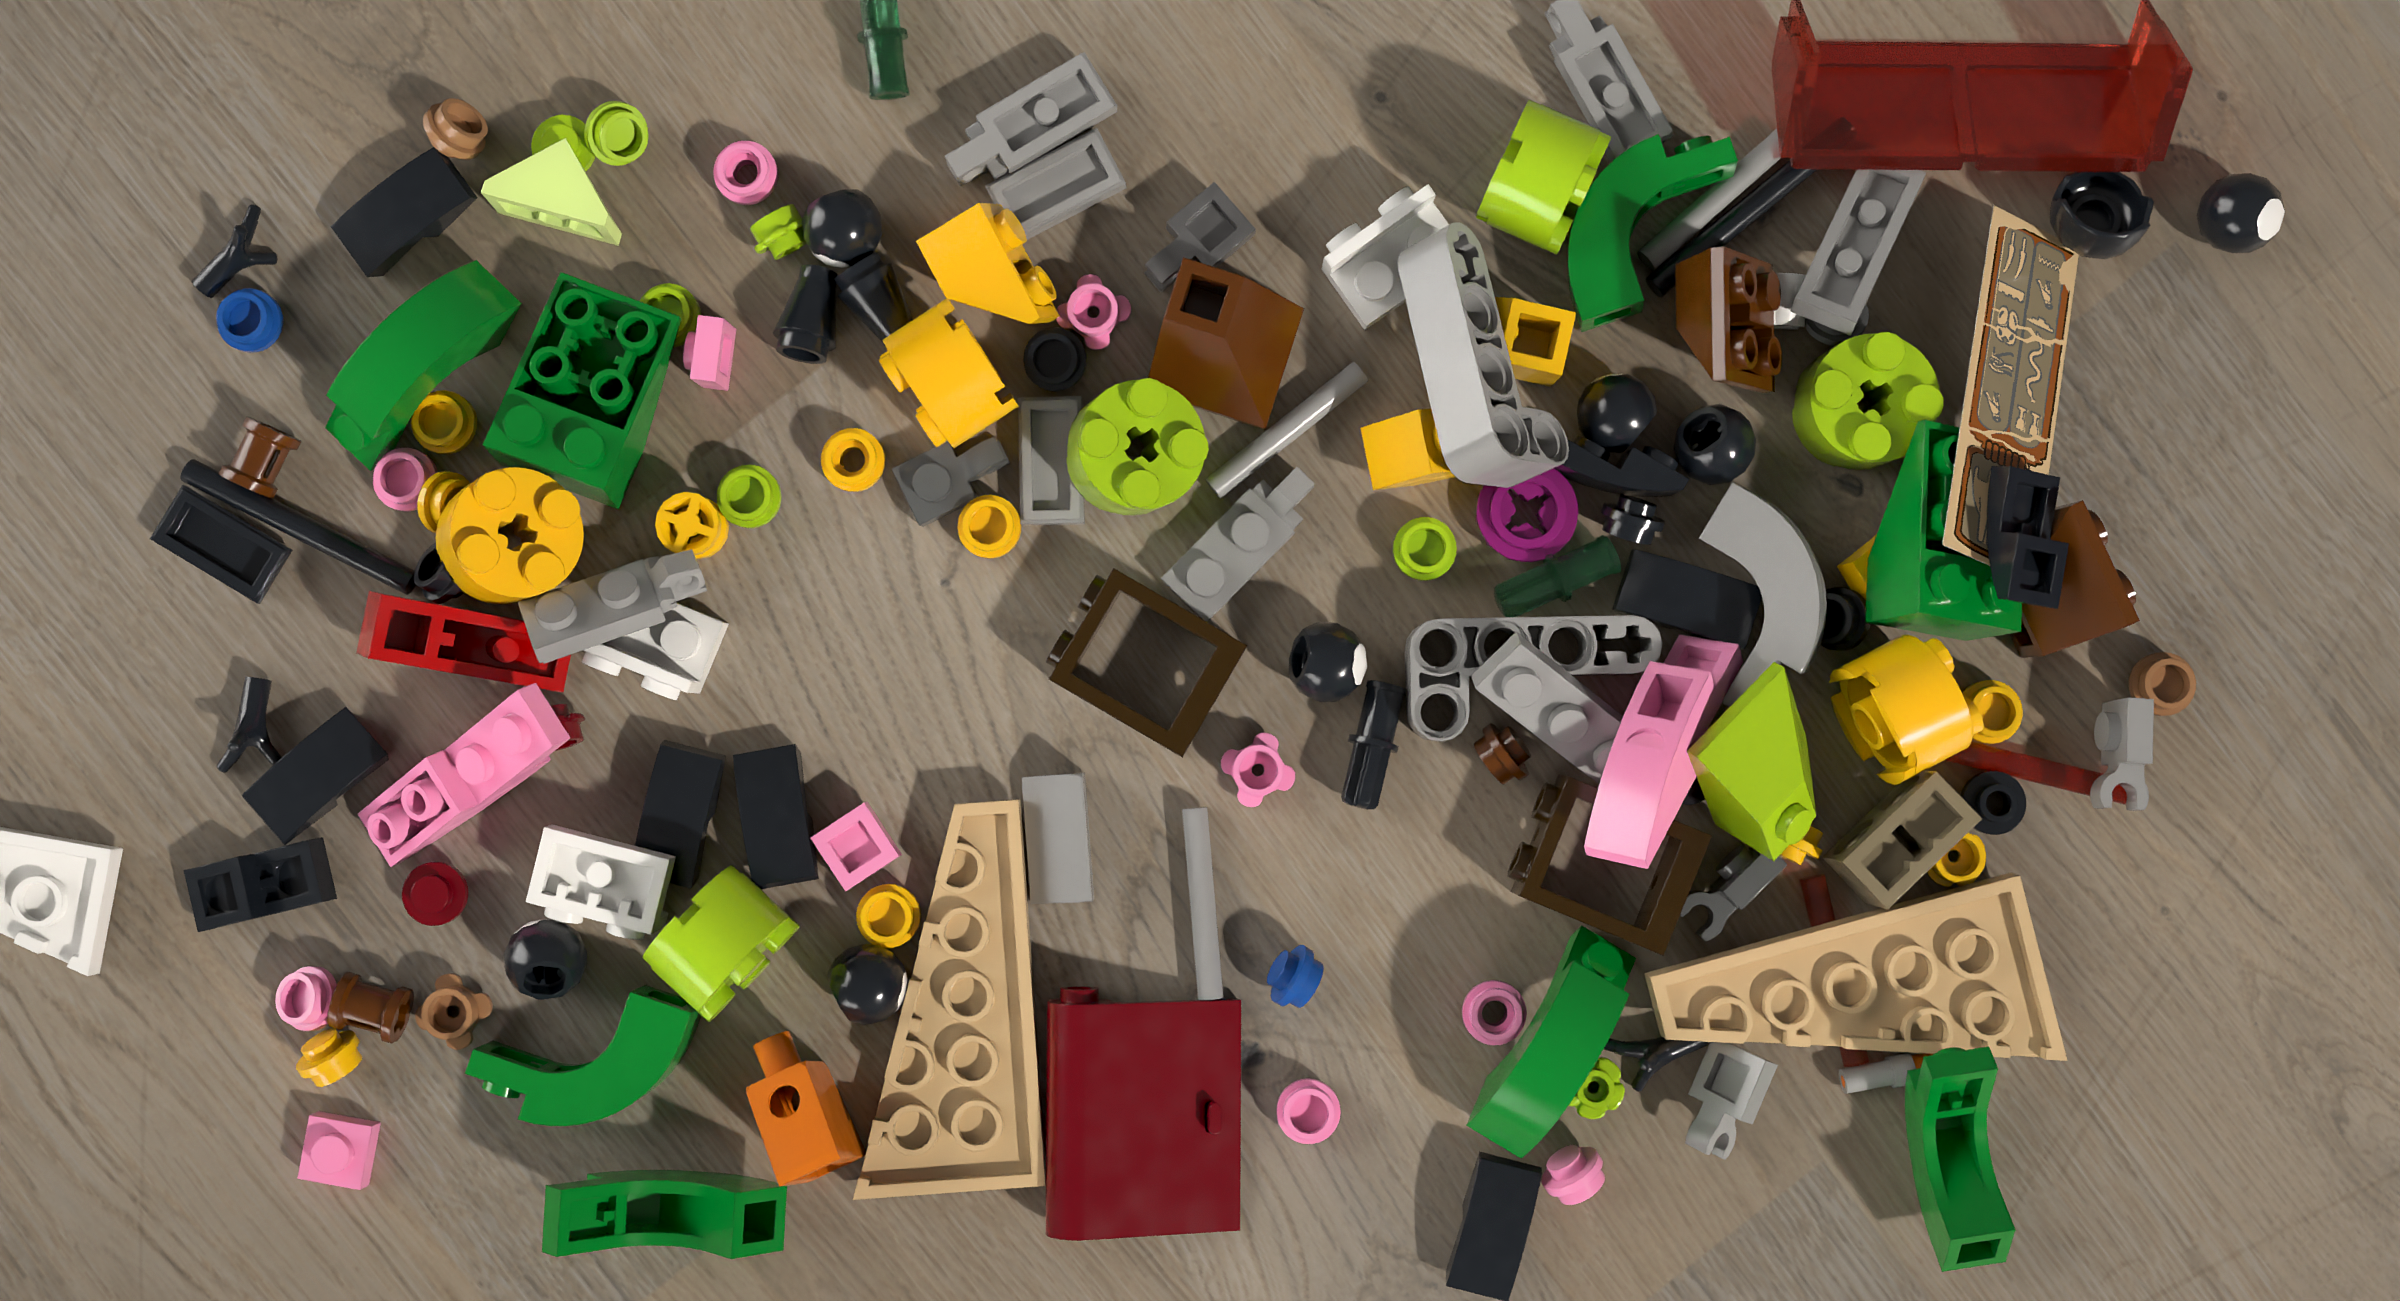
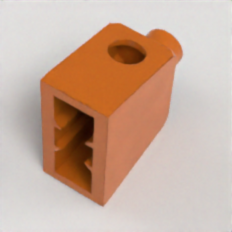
[746,1031,866,1187]

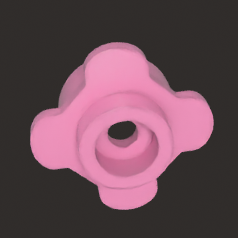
[1056,274,1131,350]
[1221,733,1295,807]

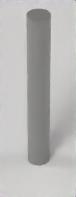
[1637,127,1795,271]
[1205,362,1368,499]
[1182,807,1223,1000]

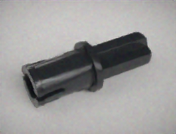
[1341,680,1407,810]

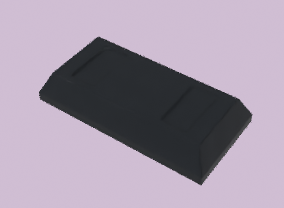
[150,485,293,604]

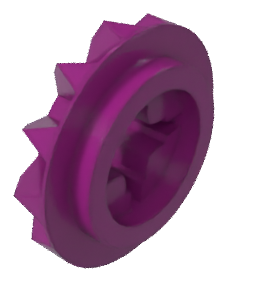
[1476,468,1578,562]

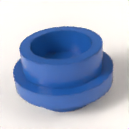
[216,288,283,353]
[1267,945,1324,1008]

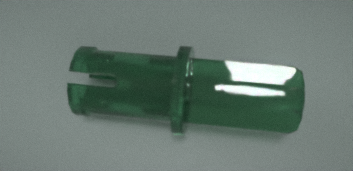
[857,0,910,100]
[1494,535,1621,617]

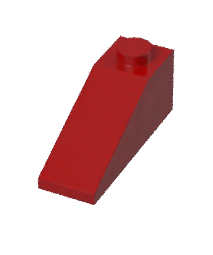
[356,591,571,693]

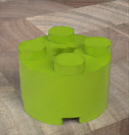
[1475,100,1611,254]
[1792,332,1944,470]
[1066,378,1209,515]
[642,865,800,1022]

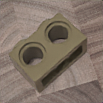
[1822,771,1982,909]

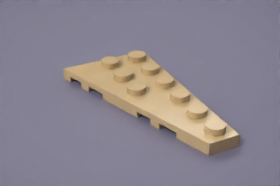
[853,799,1046,1200]
[1644,873,2068,1061]

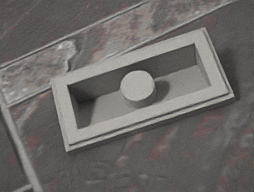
[1021,772,1094,904]

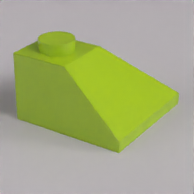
[1687,662,1816,861]

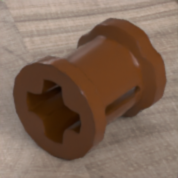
[219,416,301,498]
[327,972,414,1044]

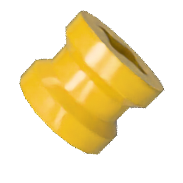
[655,492,729,559]

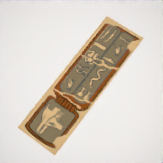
[1942,205,2079,566]

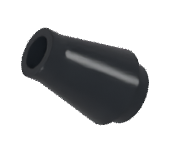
[834,252,913,349]
[773,264,838,364]

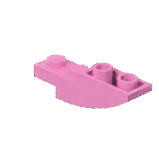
[1584,635,1743,869]
[358,683,570,867]

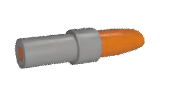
[1839,1053,1933,1094]

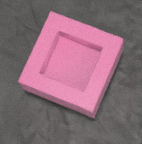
[683,315,736,391]
[811,802,902,891]
[297,1111,381,1190]

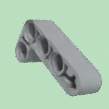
[1398,222,1569,488]
[1405,615,1662,742]

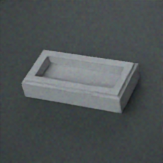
[985,128,1127,240]
[1018,396,1085,526]

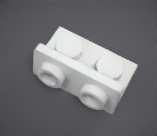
[1321,184,1449,330]
[582,603,729,700]
[526,824,676,940]

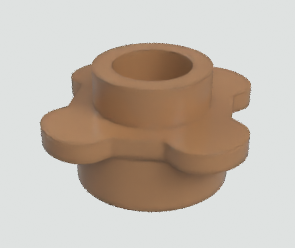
[415,973,493,1050]

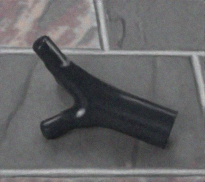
[192,204,278,298]
[217,677,282,773]
[1603,1037,1708,1092]

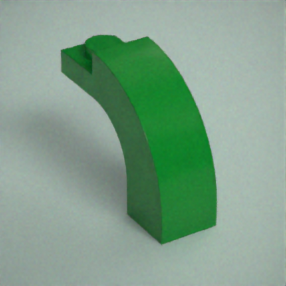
[1568,134,1738,332]
[325,260,522,471]
[1466,925,1636,1159]
[465,985,701,1126]
[1905,1046,2016,1272]
[542,1170,787,1259]

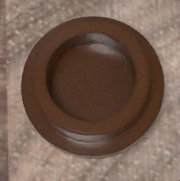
[1474,723,1531,785]

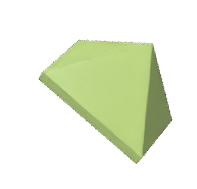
[481,138,622,246]

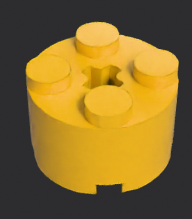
[879,297,1019,448]
[436,467,584,604]
[1829,634,1984,785]

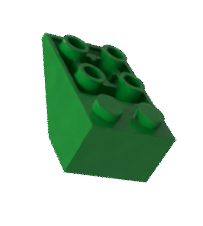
[482,272,681,509]
[1865,420,2022,641]

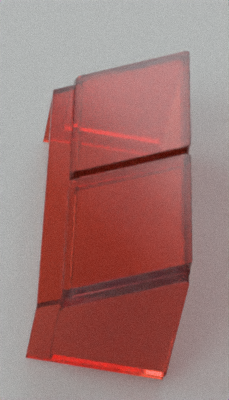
[1772,0,2193,172]

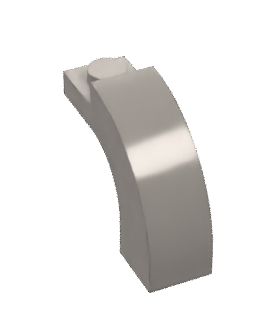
[1699,482,1827,707]

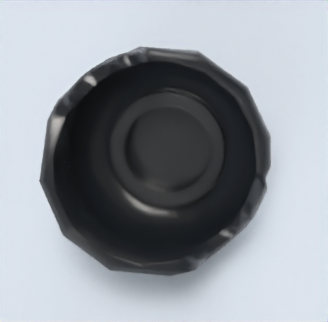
[2050,166,2154,259]

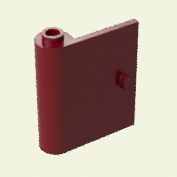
[1045,986,1241,1241]

